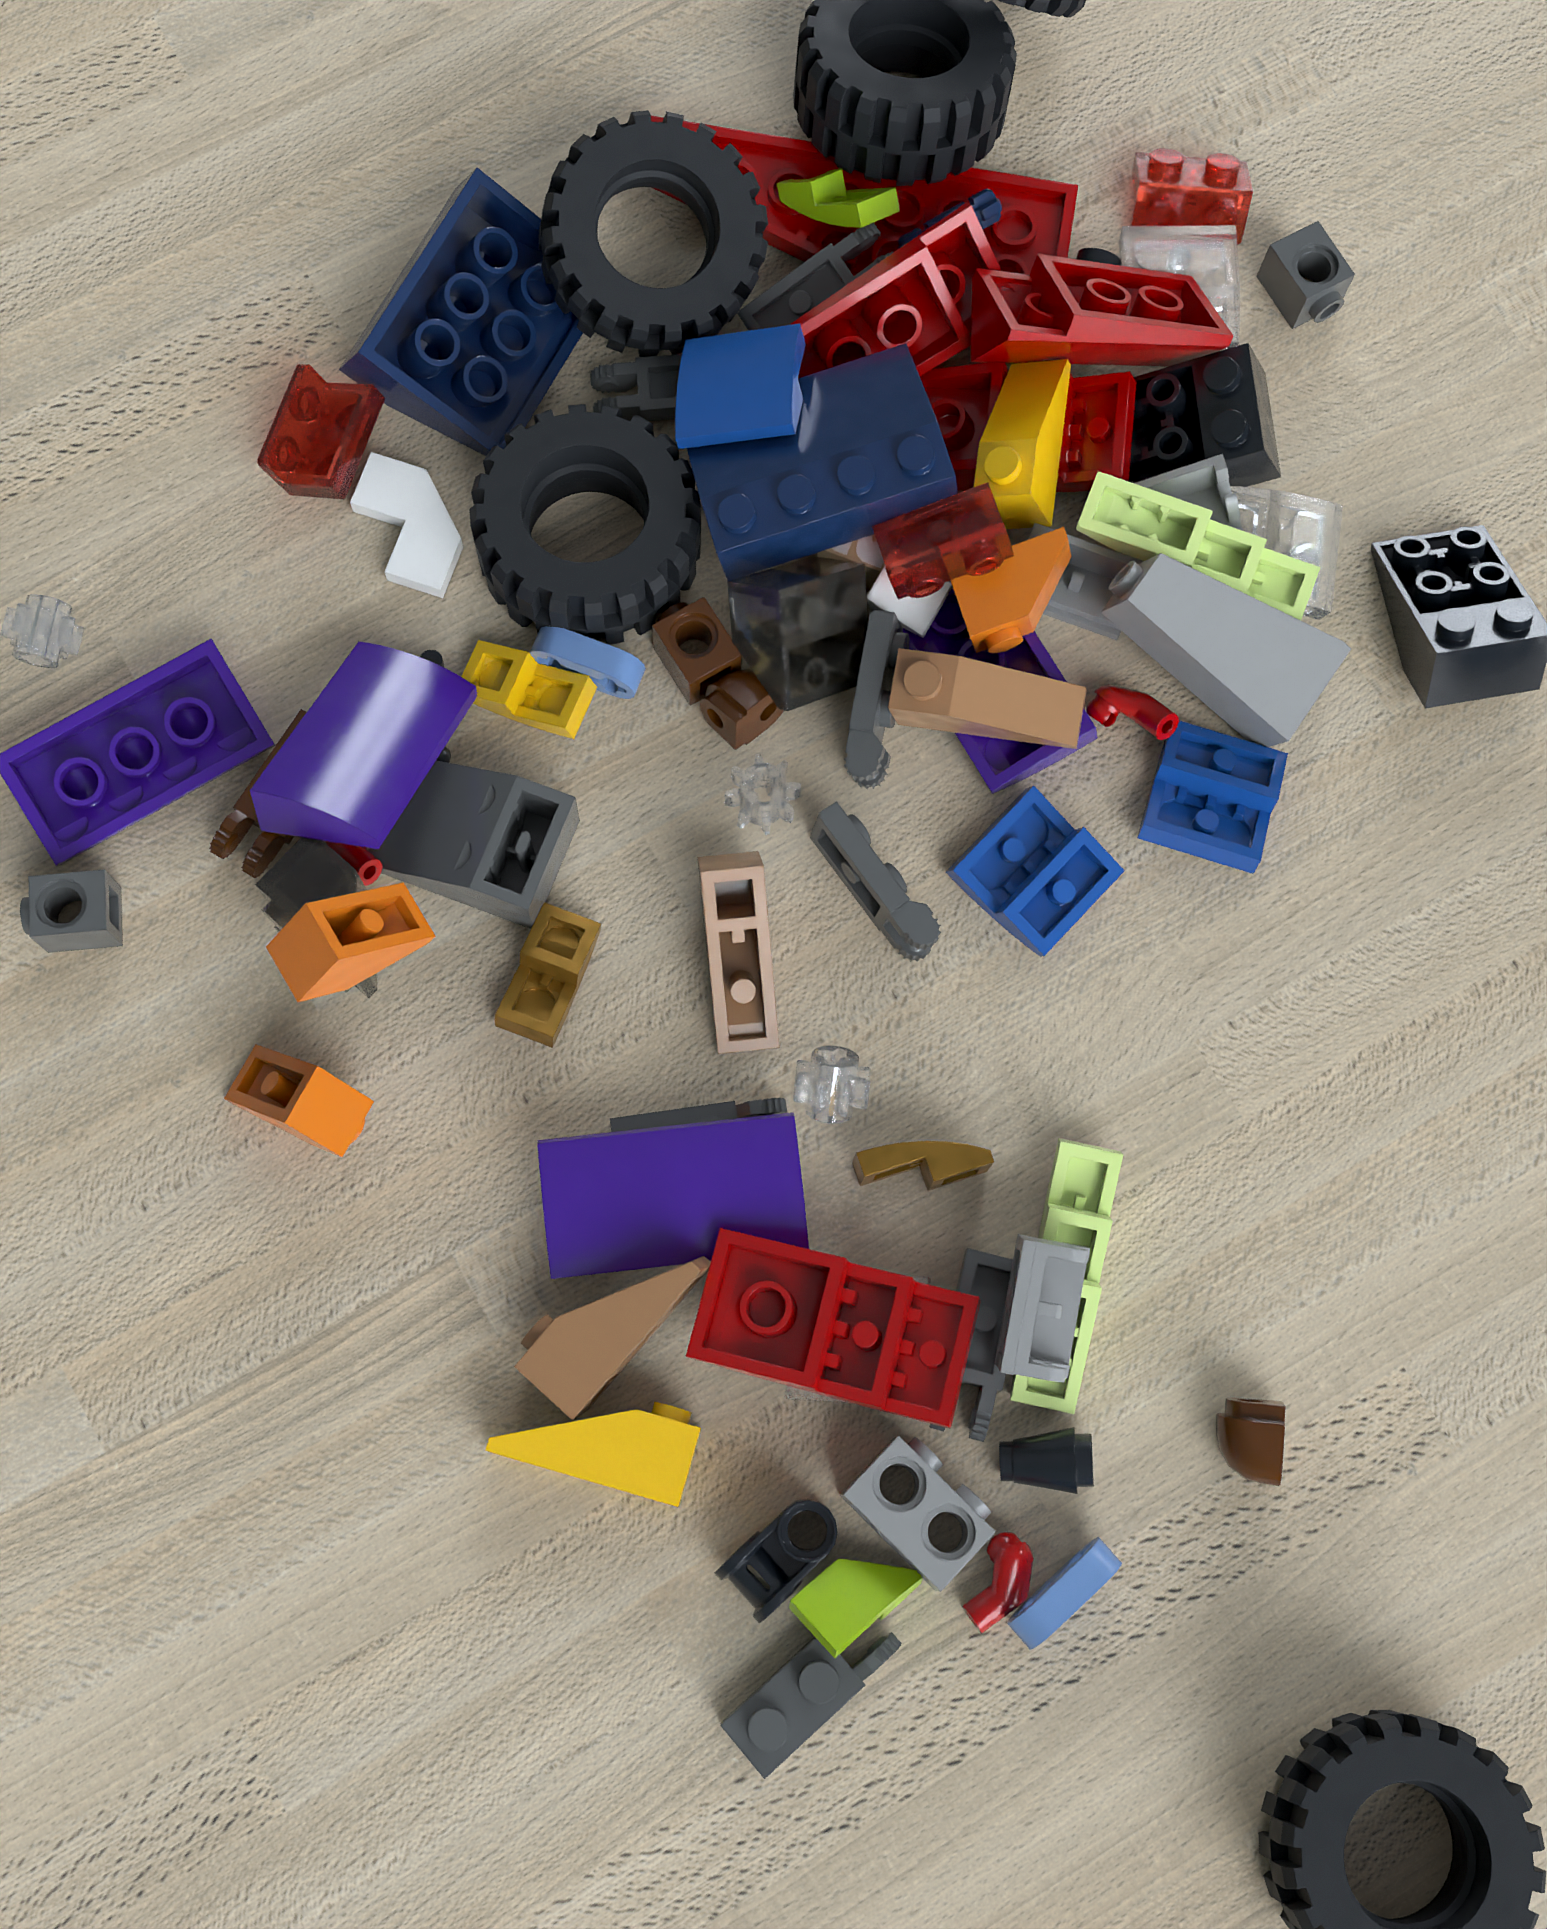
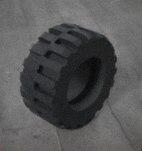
[793,0,1017,186]
[539,110,768,357]
[469,404,701,645]
[1258,1710,1547,1929]

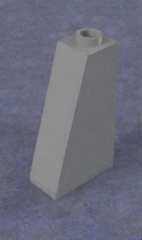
[1101,553,1351,747]

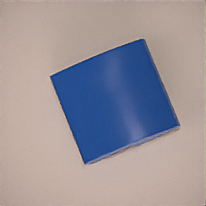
[675,324,806,449]
[1137,720,1288,874]
[946,786,1125,957]

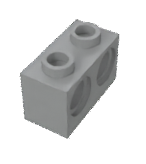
[840,1436,996,1592]

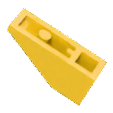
[972,359,1071,530]
[485,1402,701,1507]

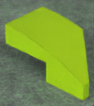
[776,168,900,228]
[789,1558,923,1658]

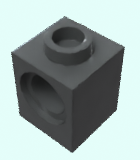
[1256,221,1355,329]
[20,869,123,953]

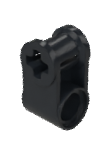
[714,1499,838,1623]

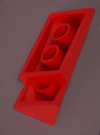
[789,202,1002,378]
[971,254,1234,367]

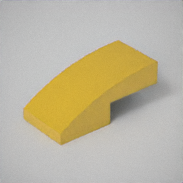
[461,640,597,739]

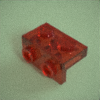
[1130,148,1253,245]
[257,364,385,500]
[872,482,1014,600]

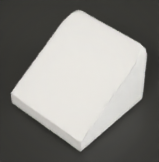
[867,548,953,638]

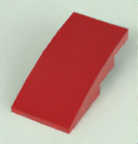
[920,362,1136,493]
[686,1228,981,1429]

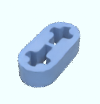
[530,626,646,699]
[1007,1537,1122,1650]

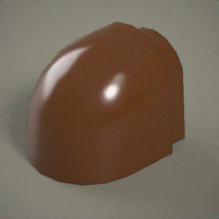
[700,669,791,750]
[1216,1397,1286,1486]

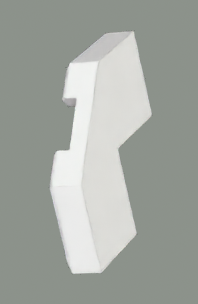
[350,452,463,598]

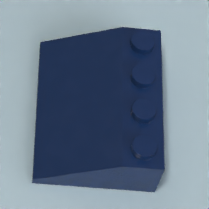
[339,167,583,456]
[687,343,959,581]

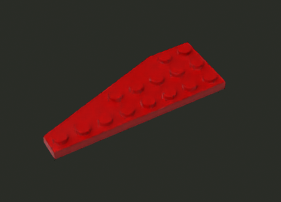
[651,115,1078,333]

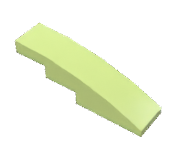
[1076,471,1321,621]
[1010,1138,1123,1414]

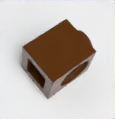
[652,597,742,706]

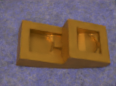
[495,902,601,1048]
[852,1141,994,1191]

